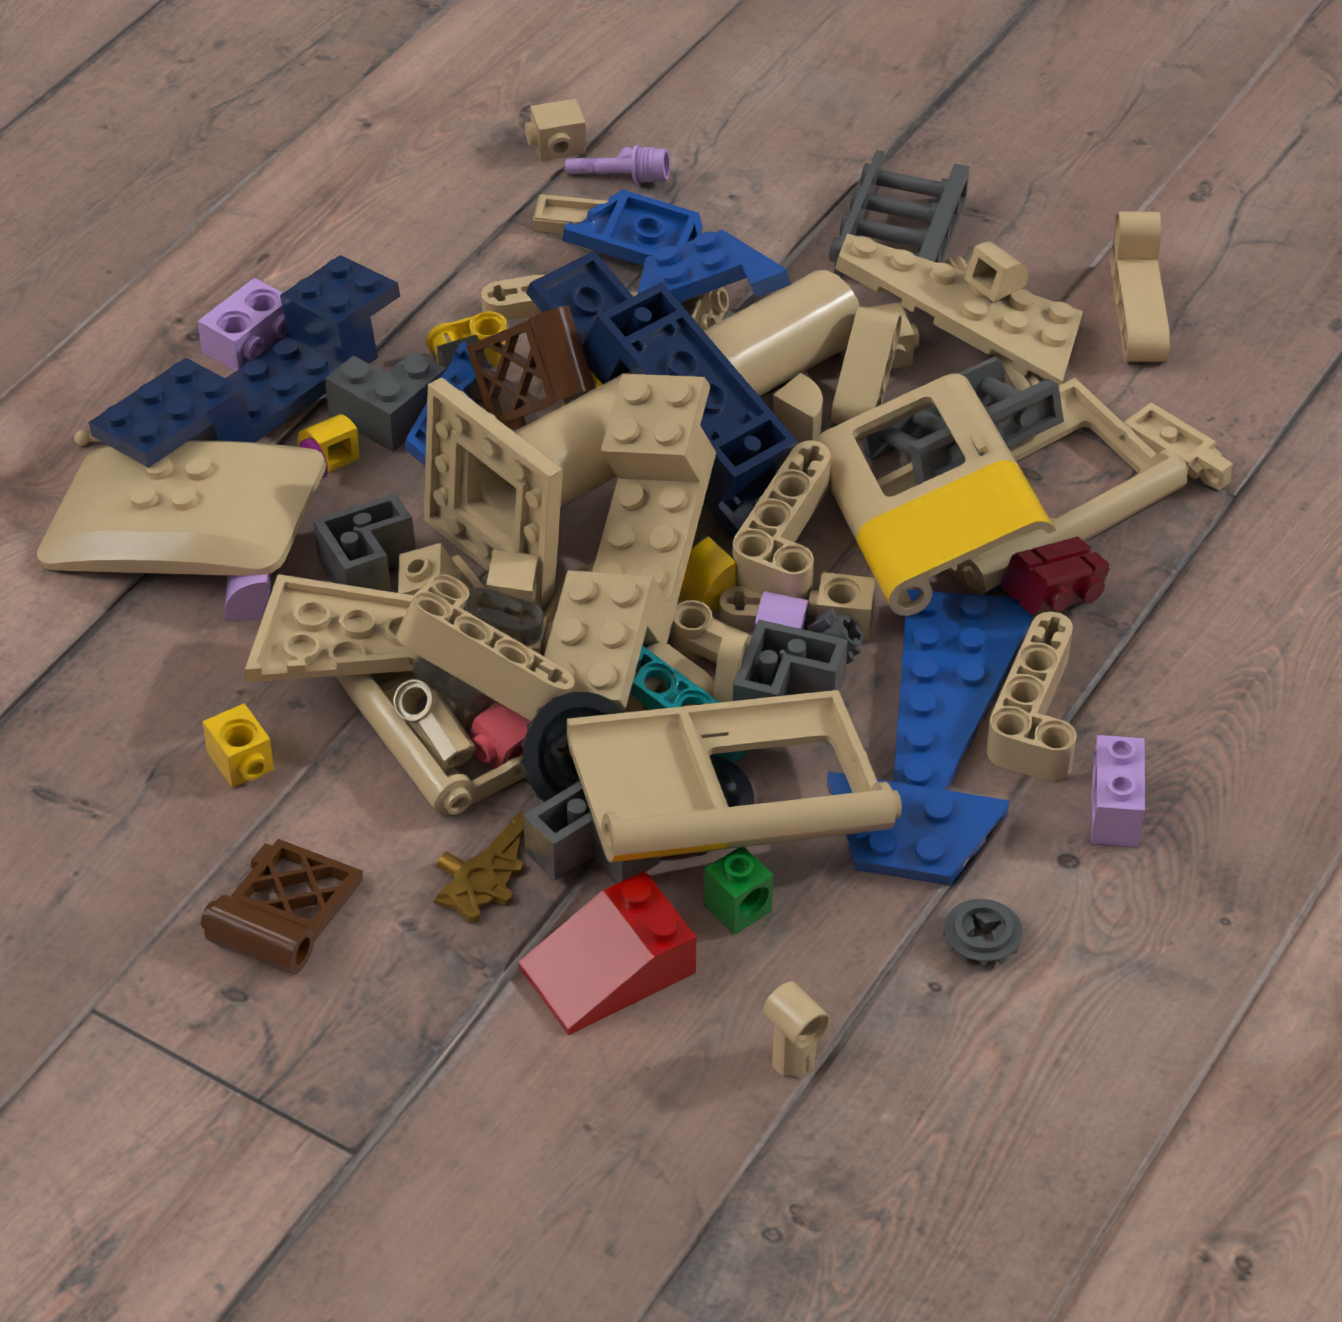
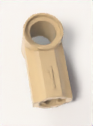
[670,600,752,664]
[393,679,476,772]
[763,981,831,1079]

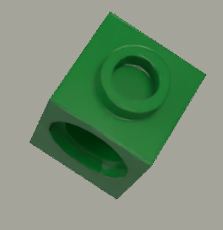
[704,847,773,935]

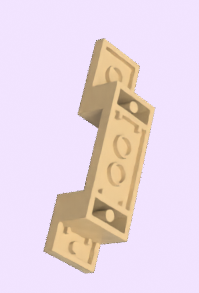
[544,374,716,709]

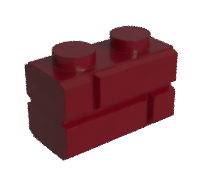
[1001,536,1110,616]

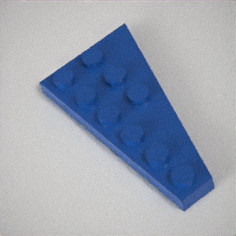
[893,589,1037,790]

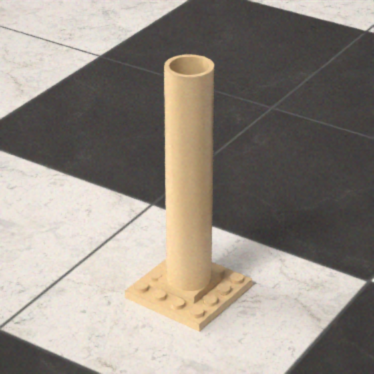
[424,270,860,613]

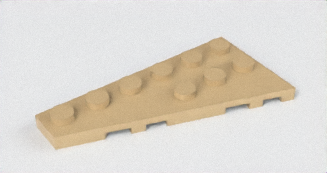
[835,233,1083,385]
[245,574,548,683]

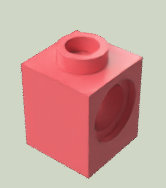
[469,702,531,769]

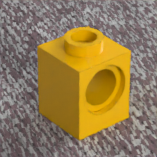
[202,703,274,788]

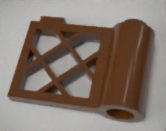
[466,305,596,430]
[201,839,363,974]

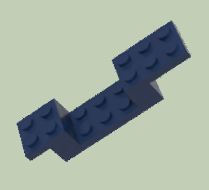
[526,251,798,540]
[88,255,400,468]

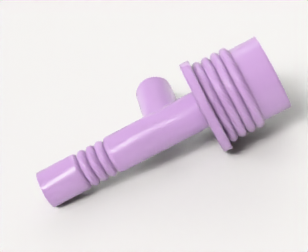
[565,145,670,185]

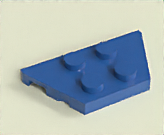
[562,189,703,266]
[827,771,1009,885]

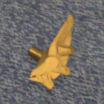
[434,811,524,923]

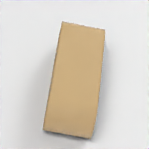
[831,306,902,424]

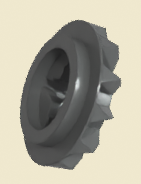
[943,899,1023,967]

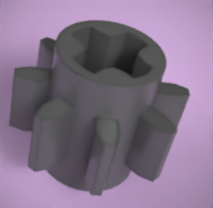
[808,609,863,665]

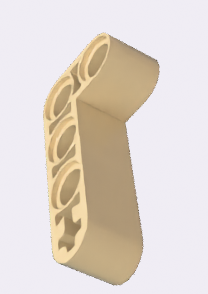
[1111,211,1170,362]
[732,440,831,600]
[396,574,575,721]
[986,611,1077,781]

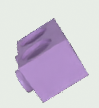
[198,277,288,371]
[1091,735,1145,847]

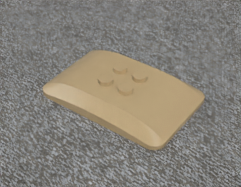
[37,440,326,576]

